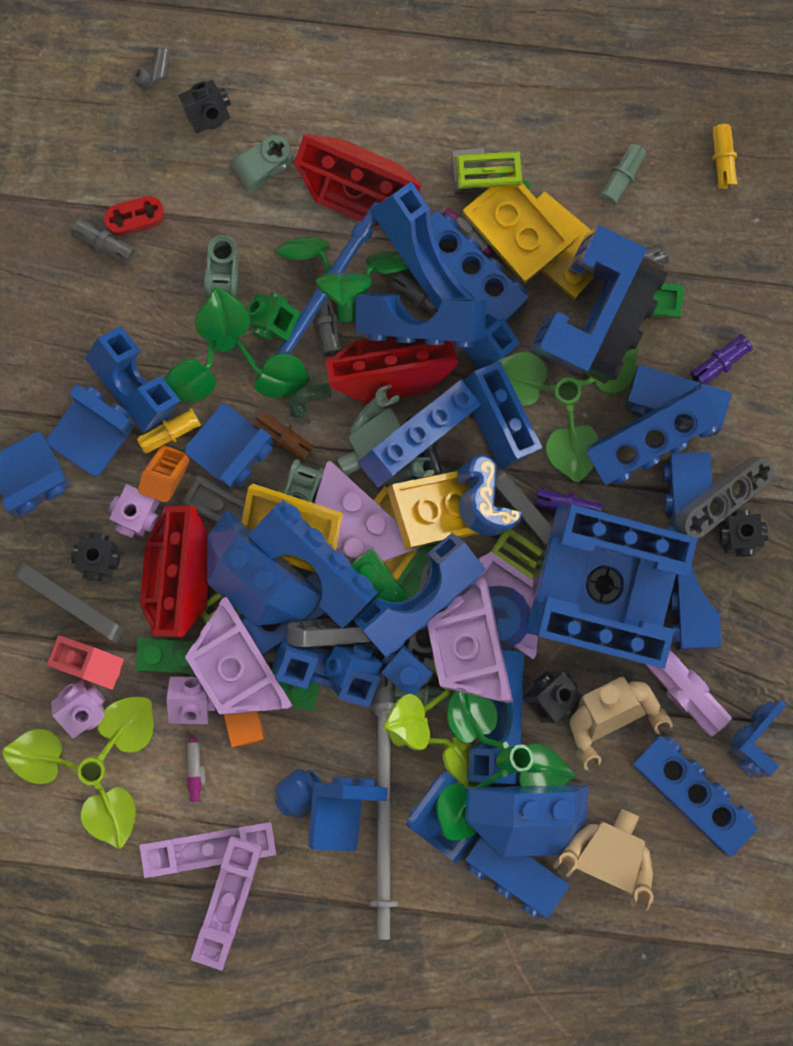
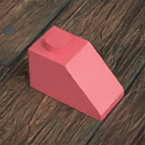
[47,635,124,690]

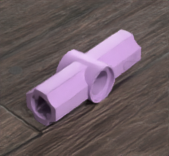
[644,650,732,737]

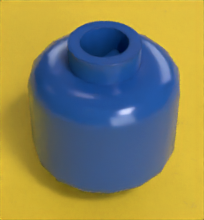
[275,769,322,818]

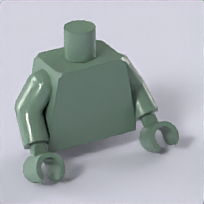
[337,385,434,486]

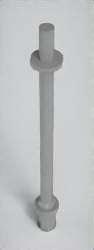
[369,673,398,940]

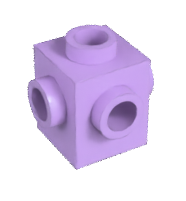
[108,484,160,538]
[167,677,216,724]
[51,679,105,739]

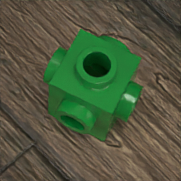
[247,292,301,341]

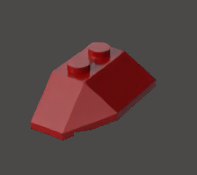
[294,134,422,227]
[325,336,458,404]
[140,505,209,637]

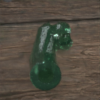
[287,383,332,418]

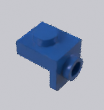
[324,644,383,688]
[381,644,433,695]

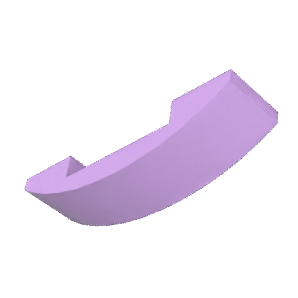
[139,822,276,878]
[191,836,262,971]

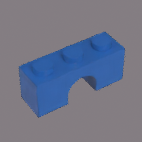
[85,327,180,433]
[273,636,380,708]

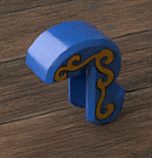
[457,454,522,536]

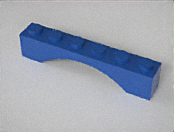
[370,181,520,370]
[662,452,722,650]

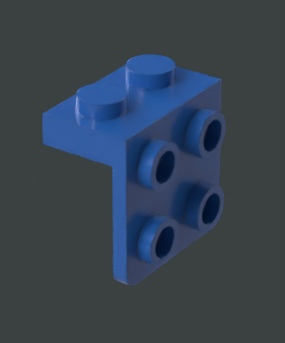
[47,384,134,477]
[185,404,273,492]
[0,432,71,517]
[728,699,787,778]
[406,772,479,864]
[308,777,388,851]

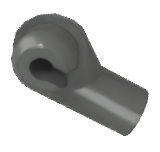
[132,48,170,89]

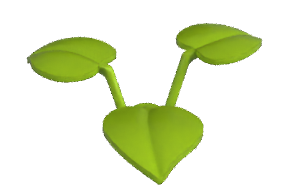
[383,660,477,788]
[2,697,154,849]

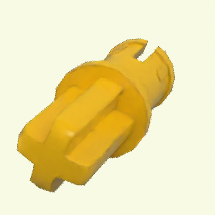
[712,124,738,189]
[137,408,201,454]

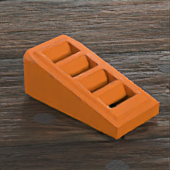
[138,445,191,503]

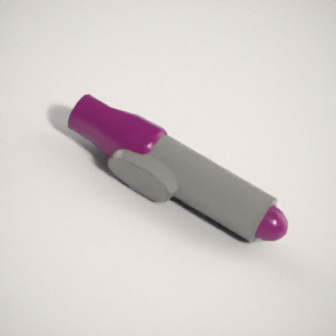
[442,207,492,255]
[187,737,205,802]

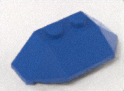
[207,511,322,626]
[465,785,589,857]

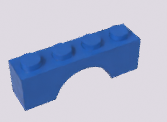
[356,292,486,347]
[248,500,378,629]
[353,532,486,657]
[468,649,524,784]

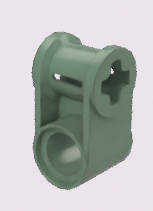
[230,135,292,192]
[204,235,239,299]
[284,459,325,503]

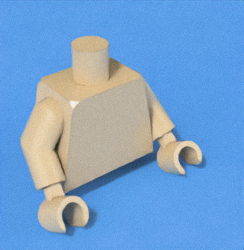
[570,676,673,770]
[553,809,654,911]

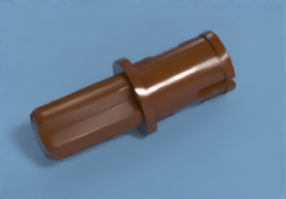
[253,411,315,462]

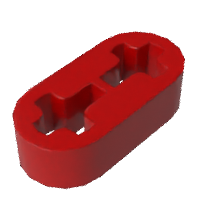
[104,196,165,236]

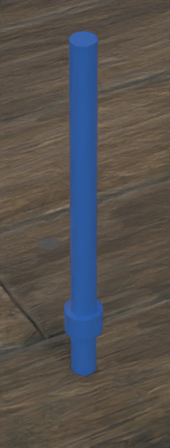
[274,202,378,355]

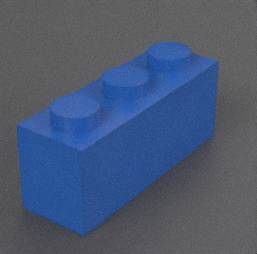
[463,361,542,469]
[625,365,732,437]
[464,836,570,919]

